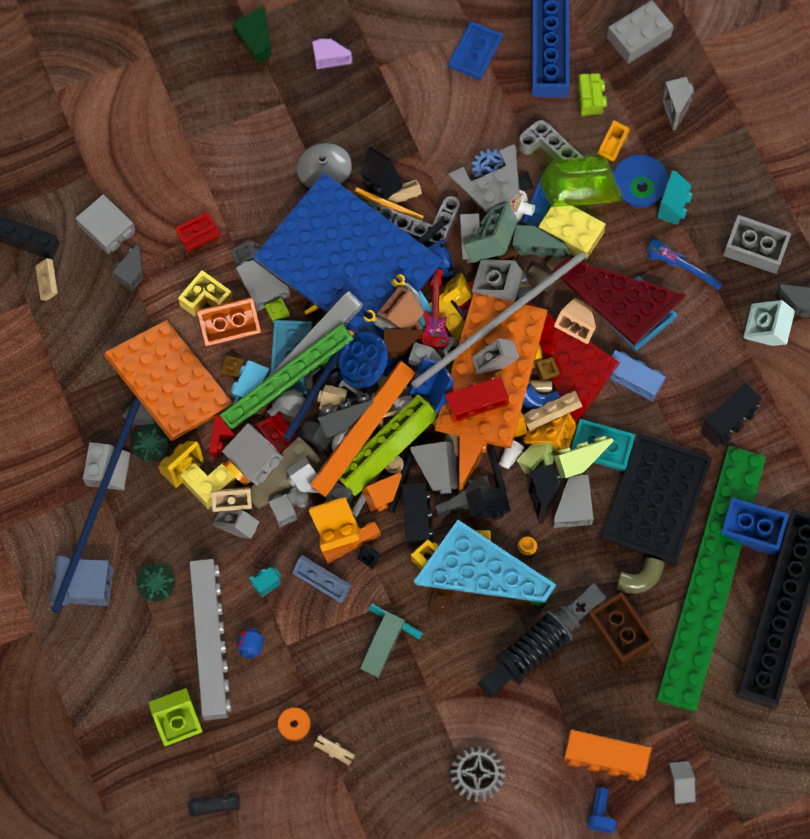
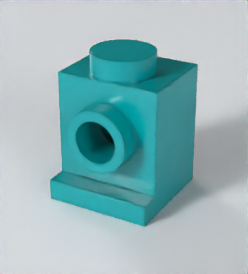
[249,567,281,598]

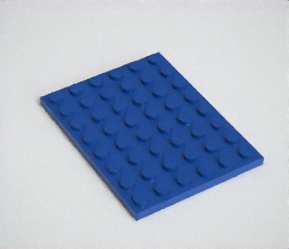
[254,173,443,338]

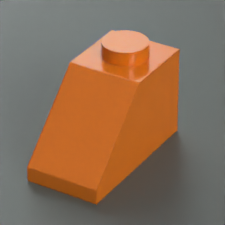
[362,472,402,512]

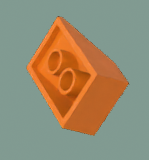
[459,437,487,494]

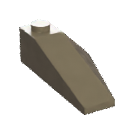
[250,437,324,509]

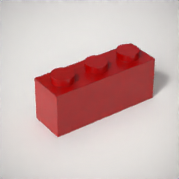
[445,377,509,422]

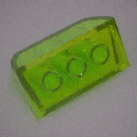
[540,156,623,207]

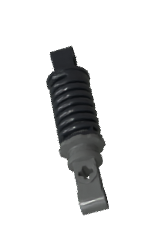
[477,583,607,699]

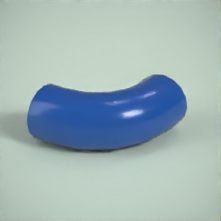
[523,383,561,410]

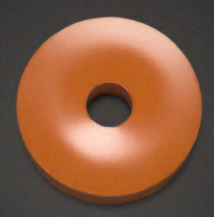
[278,708,310,741]

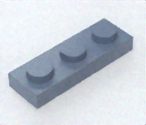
[292,555,352,604]

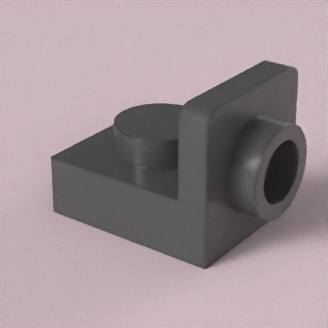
[231,240,261,267]

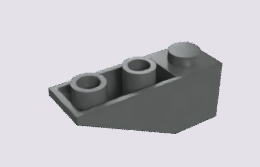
[318,393,375,438]

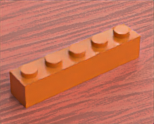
[321,522,381,564]

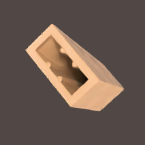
[554,298,596,344]

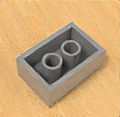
[607,0,674,64]
[723,215,791,274]

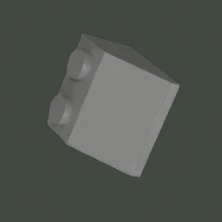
[662,77,694,131]
[472,259,523,302]
[83,442,131,490]

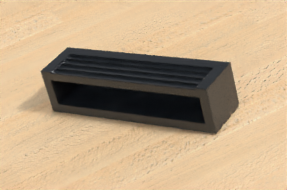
[188,793,241,817]

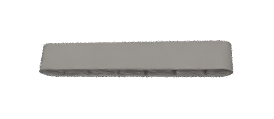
[266,291,363,401]

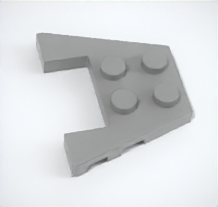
[449,144,520,213]

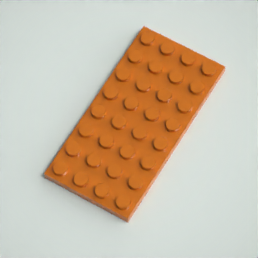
[435,293,548,449]

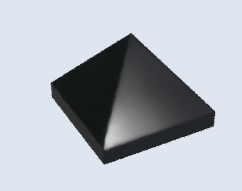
[518,171,534,191]
[357,544,381,570]

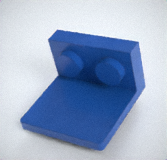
[408,357,453,413]

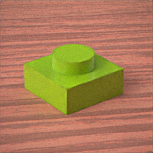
[264,298,290,323]

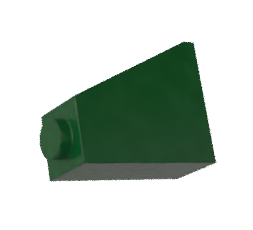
[233,6,272,64]

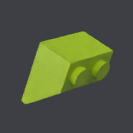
[149,688,202,746]

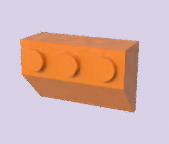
[197,297,261,346]

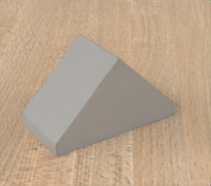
[669,761,695,804]

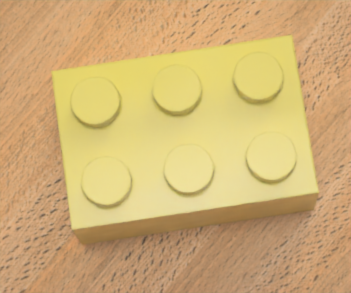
[538,198,606,262]

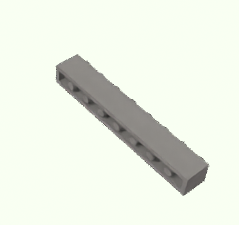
[190,559,231,720]

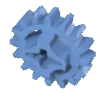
[472,149,506,180]

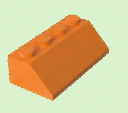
[564,730,652,781]

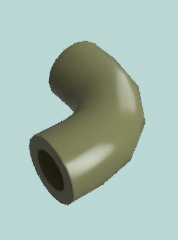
[617,558,665,594]

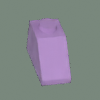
[312,39,352,69]

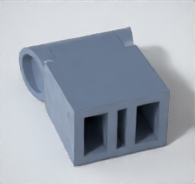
[49,556,114,606]

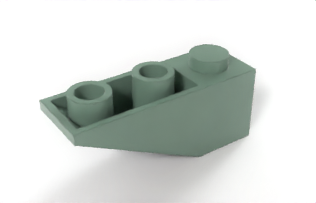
[512,225,571,258]

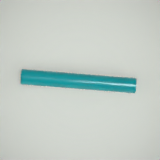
[369,603,423,640]

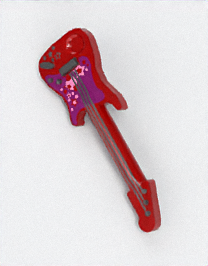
[421,269,449,349]

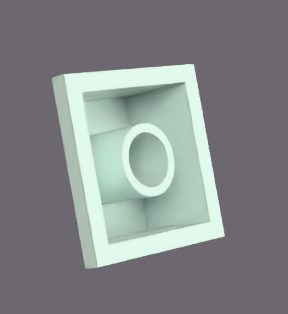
[743,300,795,346]

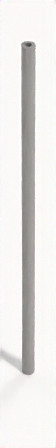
[411,252,586,388]

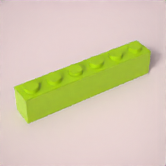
[339,394,439,496]

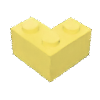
[178,270,233,317]
[180,463,237,509]

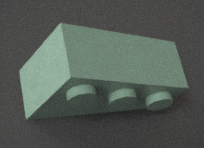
[463,203,518,263]

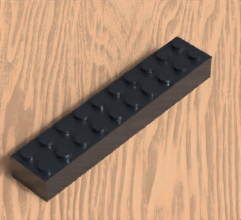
[736,509,810,710]

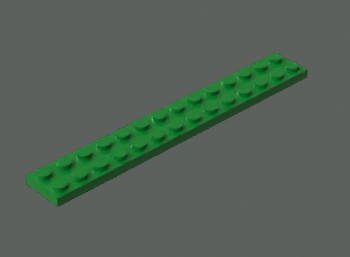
[657,446,766,713]

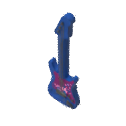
[647,239,722,290]

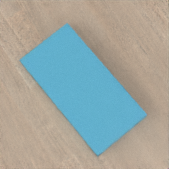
[270,320,312,394]

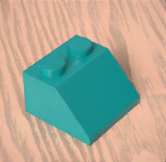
[657,170,693,225]

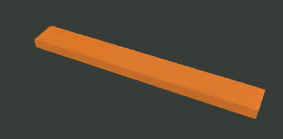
[309,361,415,497]

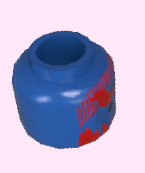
[236,628,264,659]

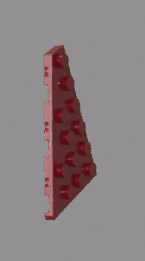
[553,257,686,346]

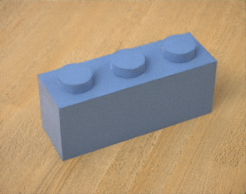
[609,350,666,402]

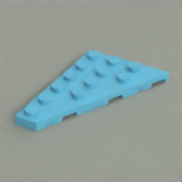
[414,520,556,603]

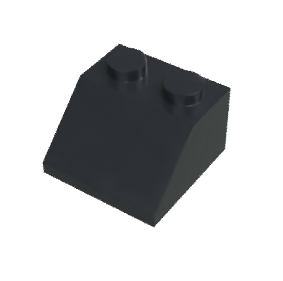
[360,146,404,200]

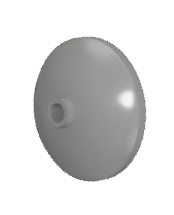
[297,143,352,189]

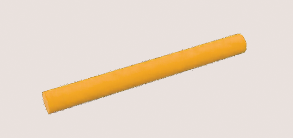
[353,187,424,221]

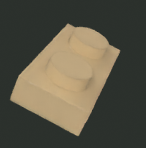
[35,258,58,301]

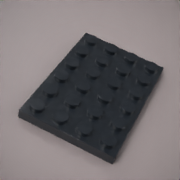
[601,434,712,566]

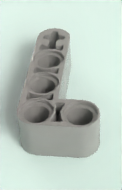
[519,120,588,180]

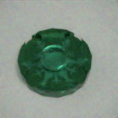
[130,424,169,462]
[136,563,176,603]

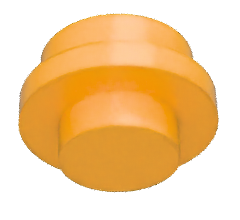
[517,536,537,556]

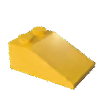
[158,441,204,488]

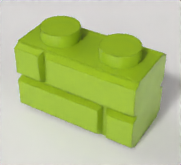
[577,73,607,116]

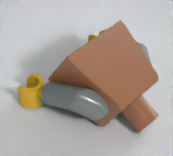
[363,274,423,330]

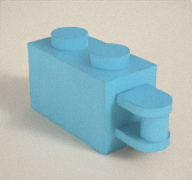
[231,360,270,404]

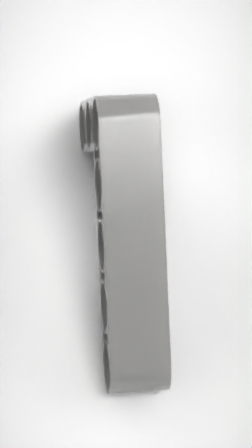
[365,196,459,247]

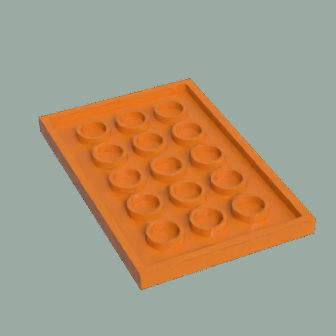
[104,320,233,441]

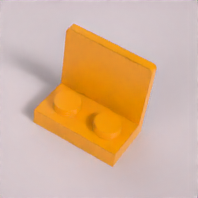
[524,413,577,454]
[309,497,359,552]

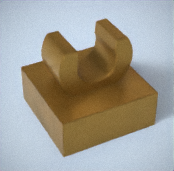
[221,355,245,379]
[534,357,560,382]

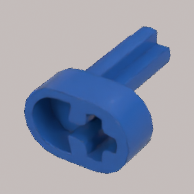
[587,787,617,833]

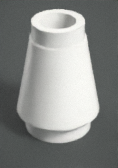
[499,440,524,470]

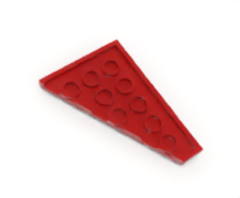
[527,301,620,424]

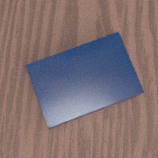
[448,21,503,81]

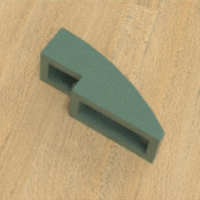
[360,612,405,678]

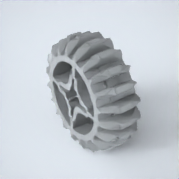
[450,746,505,802]

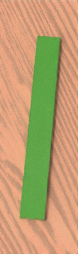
[220,324,354,431]

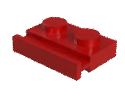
[175,211,221,252]
[255,413,297,454]

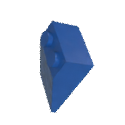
[721,498,789,557]

